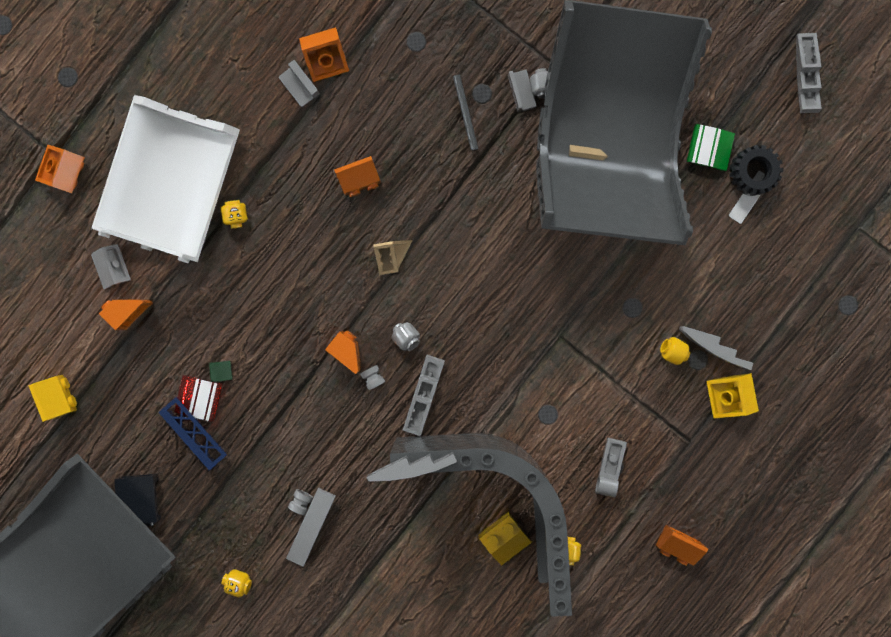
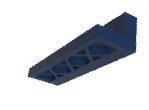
[158,397,227,470]

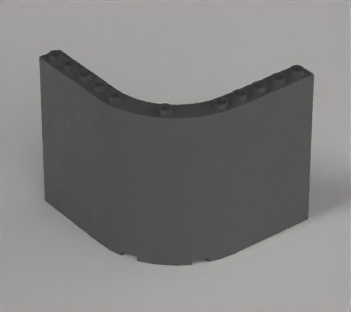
[536,0,712,245]
[390,433,572,617]
[0,454,176,637]

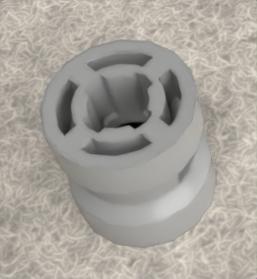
[360,365,385,390]
[288,489,313,515]

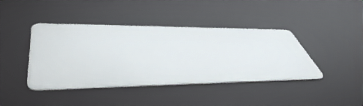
[729,171,765,224]

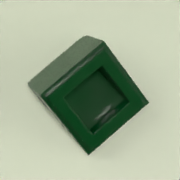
[209,361,233,382]

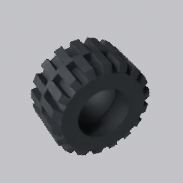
[729,145,783,196]

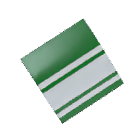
[687,124,735,171]

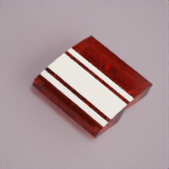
[174,375,223,422]

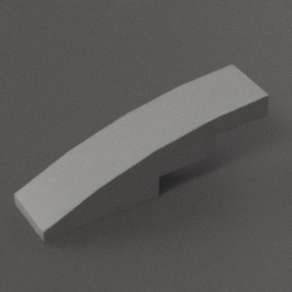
[796,33,822,113]
[679,326,753,370]
[403,355,445,436]
[367,452,457,481]
[286,488,336,566]

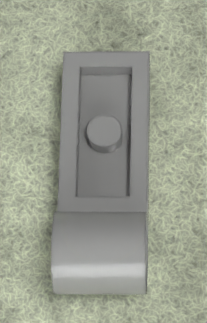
[595,437,627,498]

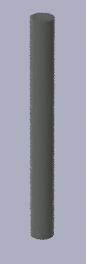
[453,75,478,151]

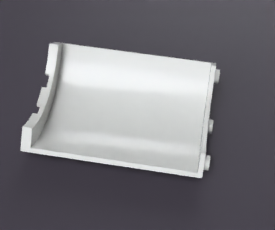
[92,95,240,263]

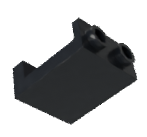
[114,473,161,526]

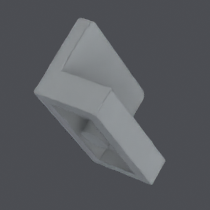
[279,60,320,107]
[508,69,537,112]
[91,244,131,289]

